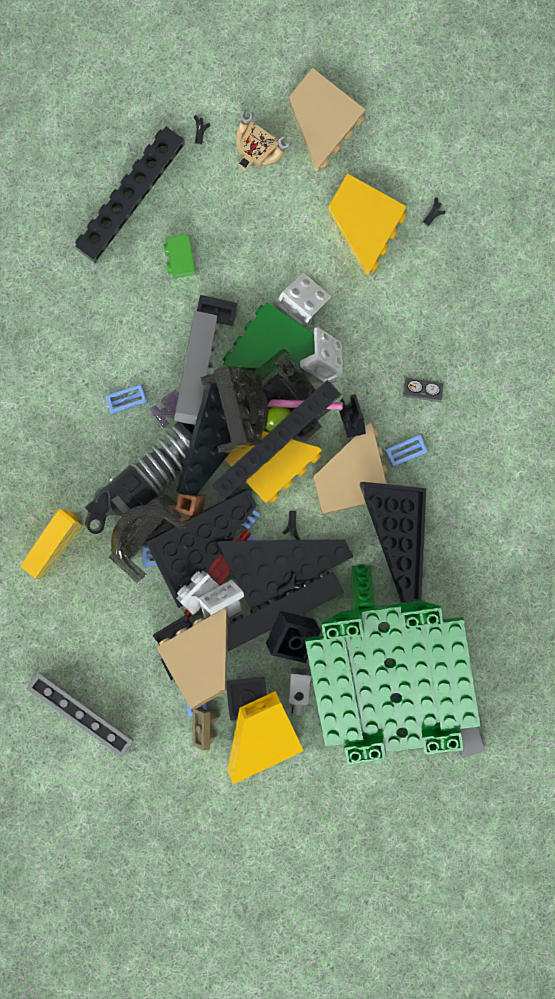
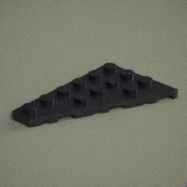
[177,382,275,496]
[360,482,426,603]
[145,488,257,608]
[217,539,353,609]

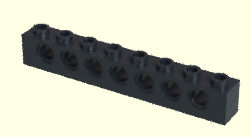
[75,126,185,263]
[212,380,342,499]

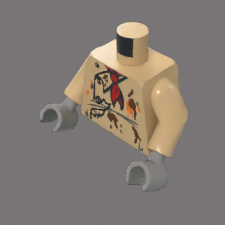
[236,109,293,171]

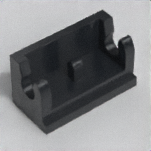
[197,295,238,326]
[339,394,366,438]
[153,615,193,646]

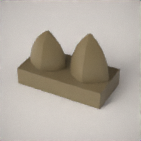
[193,707,221,751]

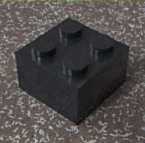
[266,611,321,663]
[227,676,267,720]

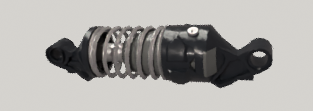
[85,422,195,534]

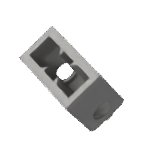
[288,668,311,715]

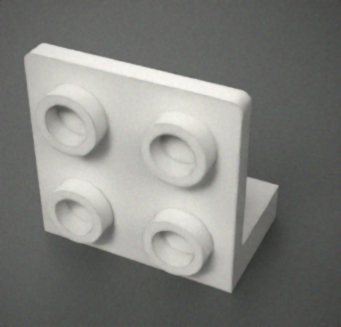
[274,273,331,328]
[300,327,343,382]
[176,571,219,615]
[198,580,244,619]

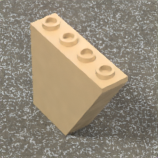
[289,68,366,172]
[313,423,390,515]
[156,608,228,710]

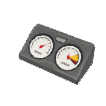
[403,378,443,402]

